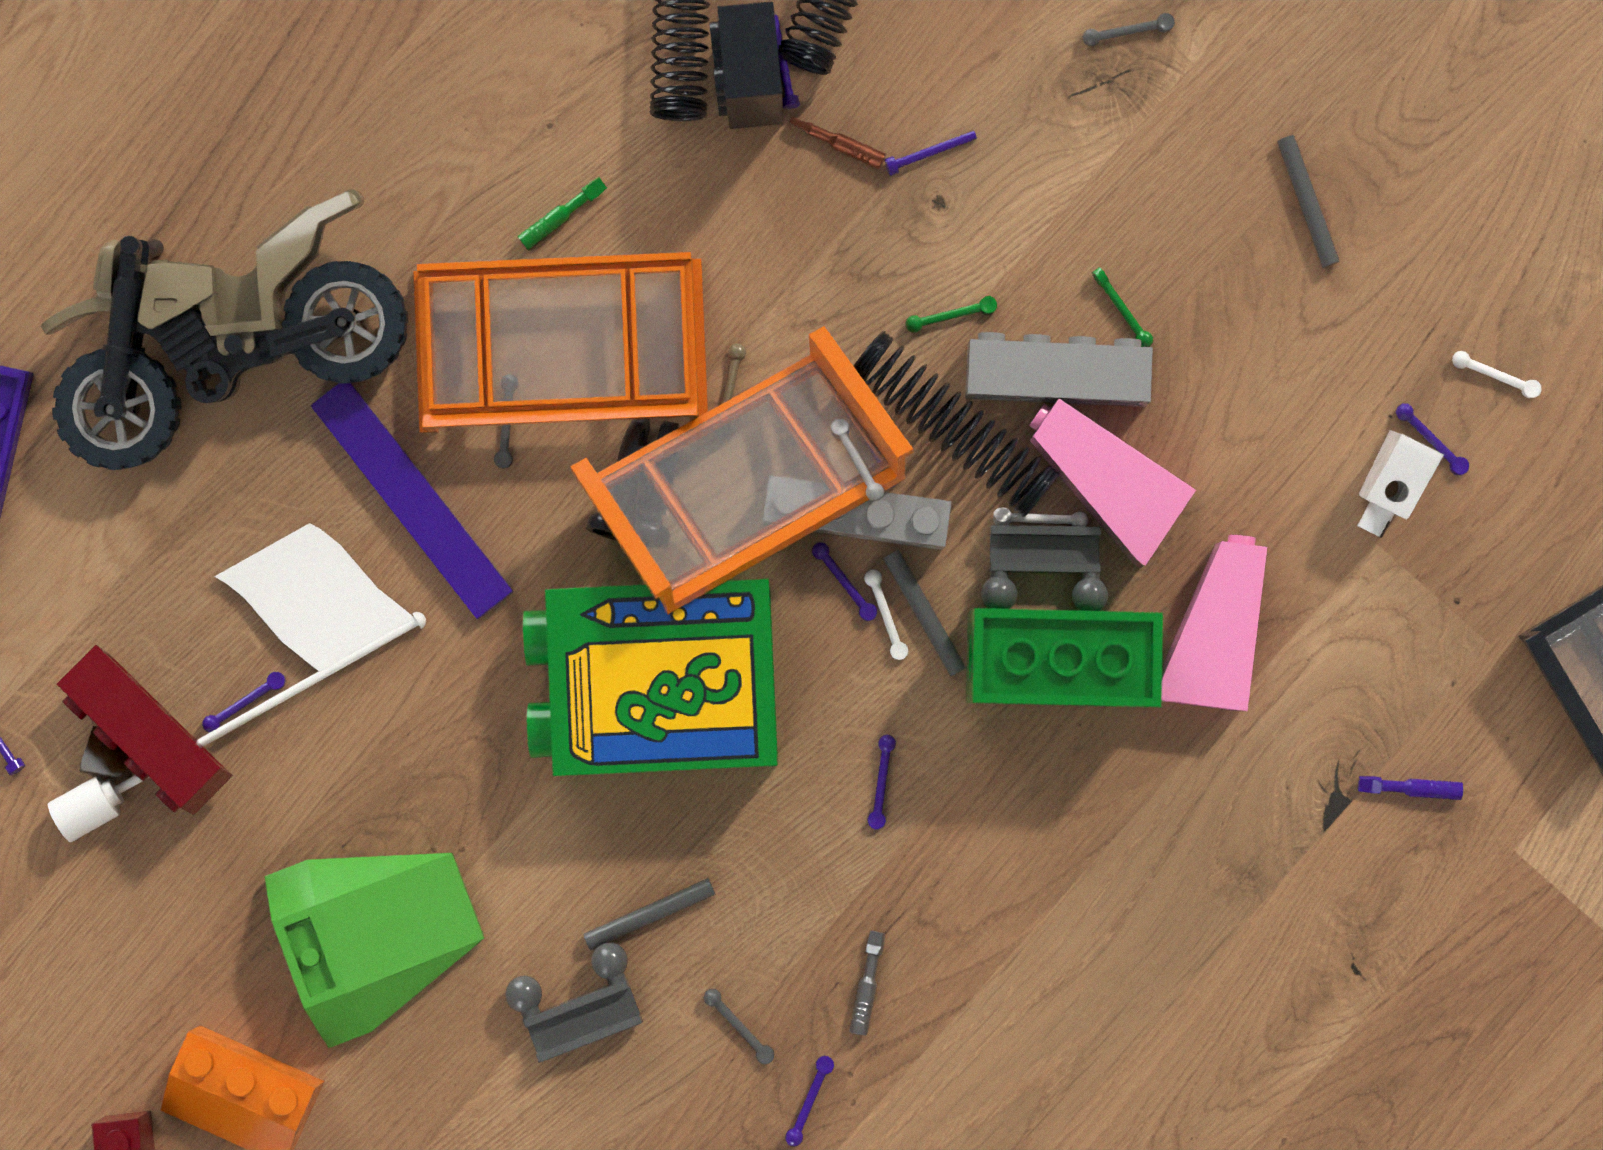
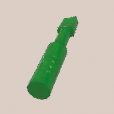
[517,177,607,250]

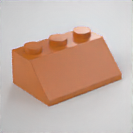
[160,1025,325,1150]

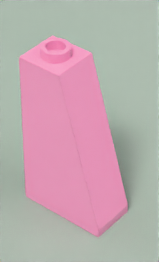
[1029,399,1196,568]
[1162,535,1267,711]

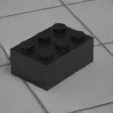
[709,1,783,129]

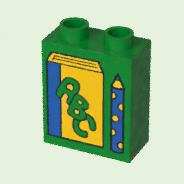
[523,579,778,776]

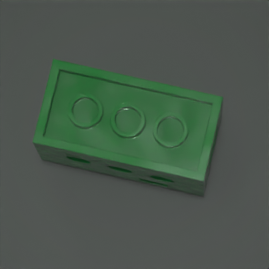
[966,608,1163,708]

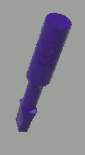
[1357,776,1463,800]

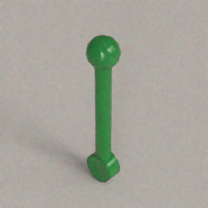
[1091,267,1153,347]
[905,296,997,333]

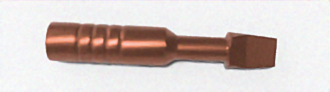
[789,117,886,170]

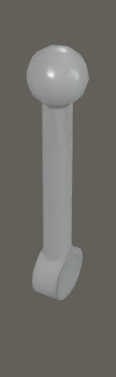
[831,419,884,501]

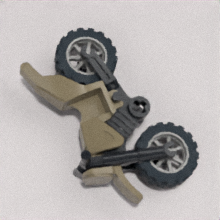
[41,189,408,470]

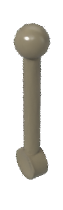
[714,344,746,437]

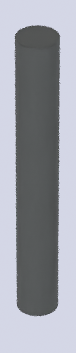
[1277,135,1340,268]
[883,550,966,676]
[583,878,716,950]

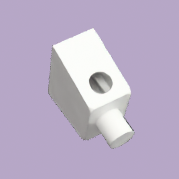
[1357,430,1443,538]

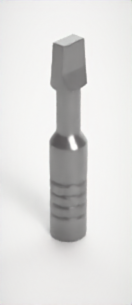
[849,931,885,1035]

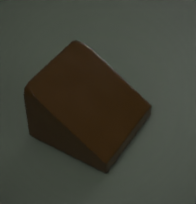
[79,726,132,779]

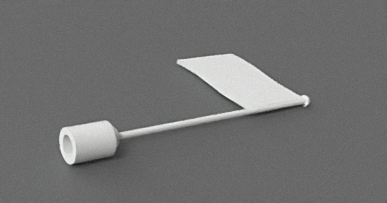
[48,523,426,842]

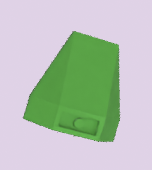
[265,853,485,1048]

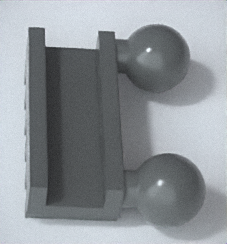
[981,525,1109,611]
[505,942,643,1063]

